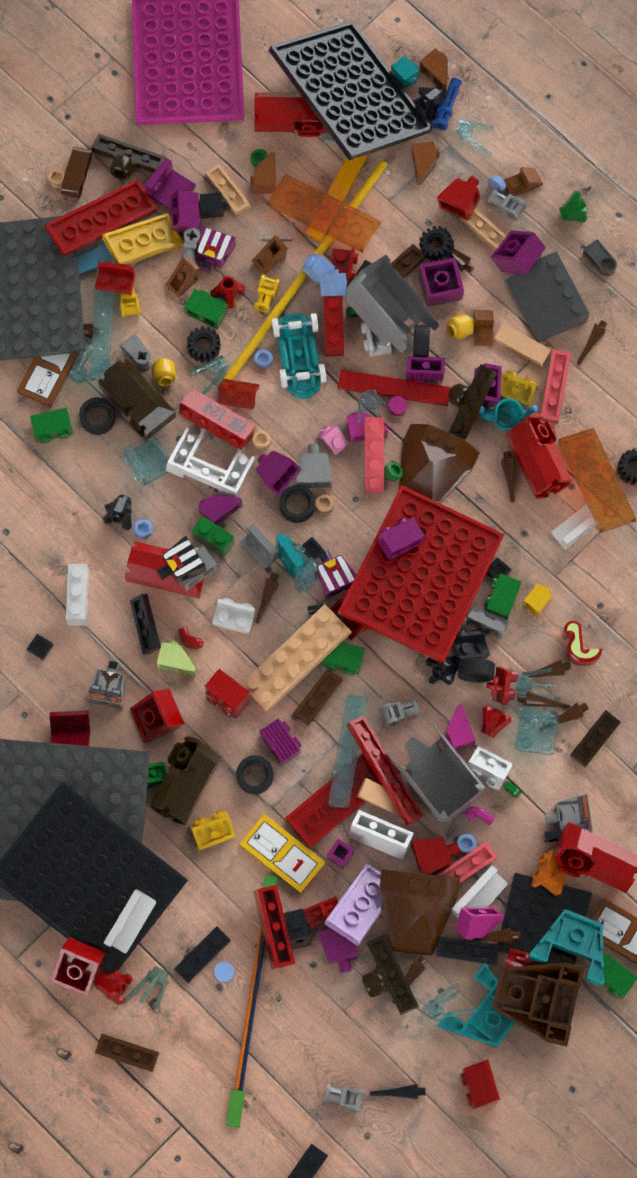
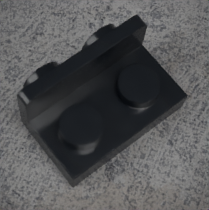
[451,628,490,662]

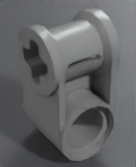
[120,334,152,371]

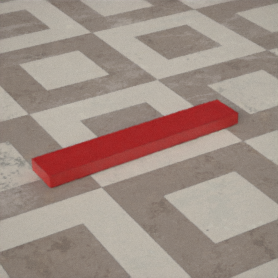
[338,369,451,406]
[346,715,424,826]

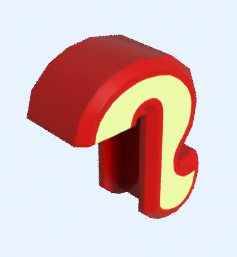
[562,620,602,666]

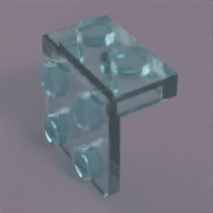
[123,438,170,486]
[292,541,318,593]
[515,706,559,755]

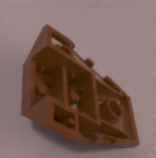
[398,424,480,503]
[379,869,460,955]
[492,962,585,1047]

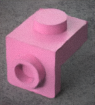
[317,425,349,455]

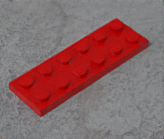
[44,179,157,257]
[285,753,400,849]

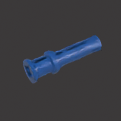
[432,78,462,130]

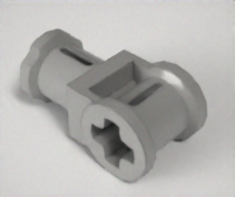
[488,189,527,221]
[179,228,200,264]
[378,698,420,727]
[323,1083,366,1113]

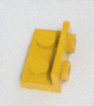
[501,369,538,406]
[190,810,236,851]

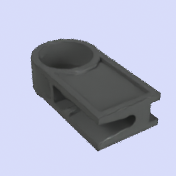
[583,239,617,276]

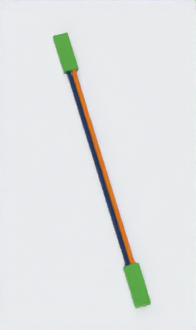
[226,875,278,1128]

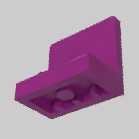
[145,158,196,210]

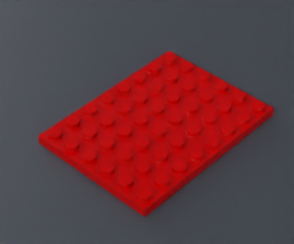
[338,485,505,663]

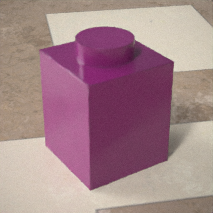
[327,839,355,870]

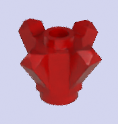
[210,276,246,309]
[481,705,512,738]
[95,970,133,1005]

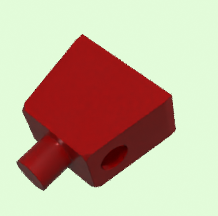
[437,176,480,221]
[411,837,460,875]

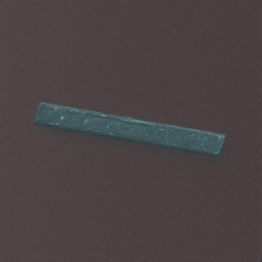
[90,240,116,381]

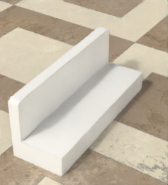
[551,499,611,550]
[452,865,508,918]
[104,889,156,953]

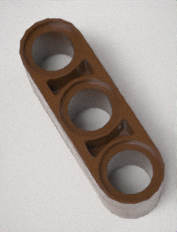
[61,146,92,198]

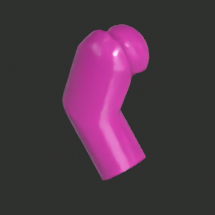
[464,807,495,825]

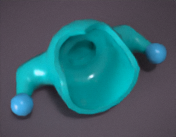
[479,398,538,431]

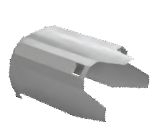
[346,255,440,355]
[385,719,485,823]

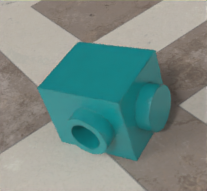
[391,56,419,89]

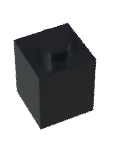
[199,192,227,219]

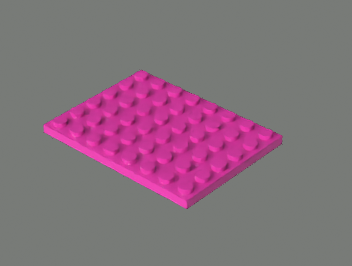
[132,0,245,125]

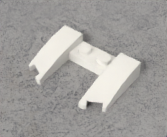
[166,428,255,497]

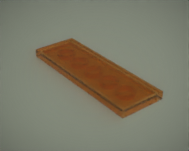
[267,174,381,253]
[558,428,636,533]

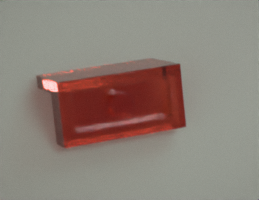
[217,379,260,409]

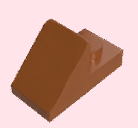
[504,167,543,197]
[252,235,288,274]
[166,256,200,297]
[474,310,494,346]

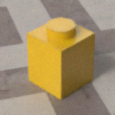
[522,583,553,617]

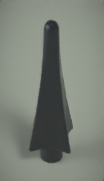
[369,1084,426,1100]

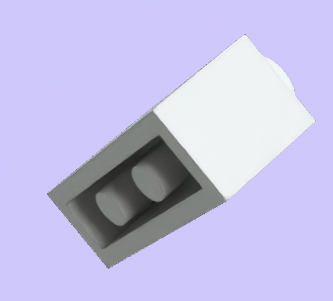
[66,564,89,626]
[349,810,414,860]

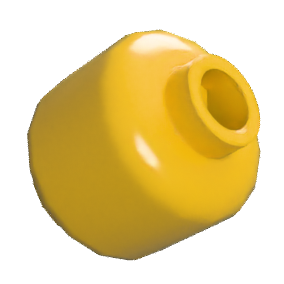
[446,313,475,340]
[151,358,177,387]

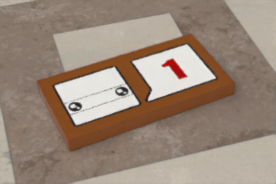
[17,352,80,408]
[591,898,637,964]

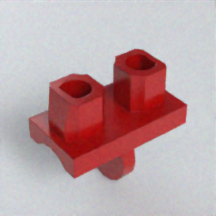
[486,666,518,706]
[303,896,339,929]
[505,948,542,968]

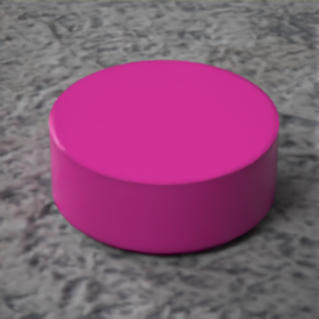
[388,396,407,416]

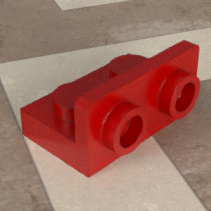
[331,247,358,287]
[95,261,136,295]

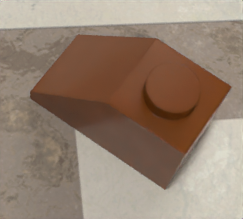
[419,48,448,93]
[411,141,439,185]
[250,152,276,194]

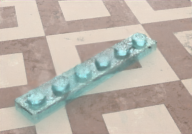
[329,695,367,808]

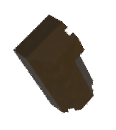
[98,359,176,440]
[150,736,222,826]

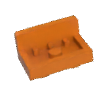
[531,849,567,896]

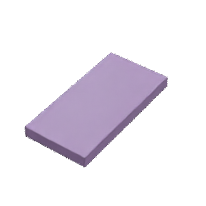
[324,863,384,946]

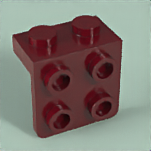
[49,710,91,746]

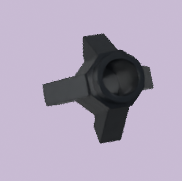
[413,87,445,120]
[103,495,132,531]
[425,656,459,685]

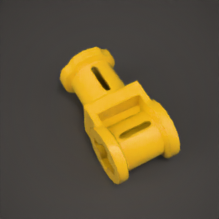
[253,274,281,312]
[120,282,141,318]

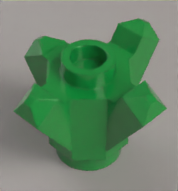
[559,190,588,222]

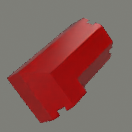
[254,93,327,137]
[505,414,571,499]
[125,541,206,599]
[554,822,637,893]

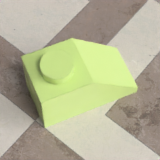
[157,641,196,676]

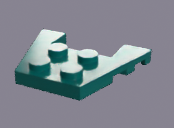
[528,909,604,987]
[437,963,516,1048]

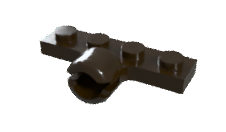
[92,134,166,180]
[448,364,497,440]
[362,935,419,1016]

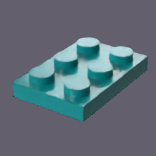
[276,533,305,584]

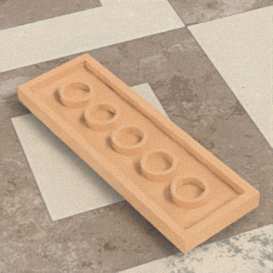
[241,604,352,713]

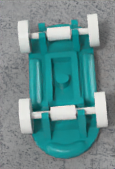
[272,313,327,399]

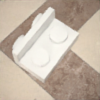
[360,321,392,357]
[212,598,255,635]
[468,746,513,791]

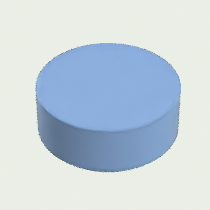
[488,175,506,193]
[254,349,273,369]
[134,519,153,539]
[457,834,477,854]
[214,962,234,983]

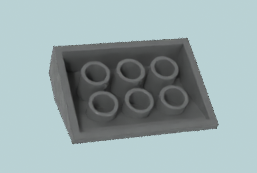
[505,251,589,343]

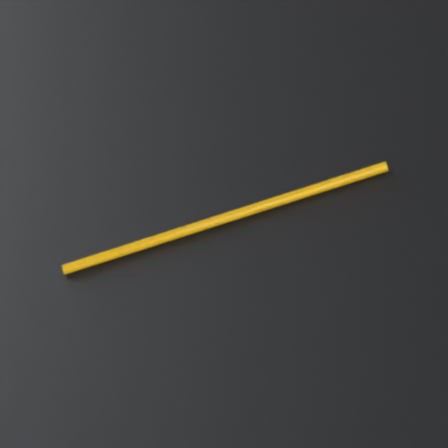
[217,160,388,392]

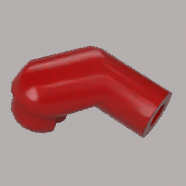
[178,627,204,650]

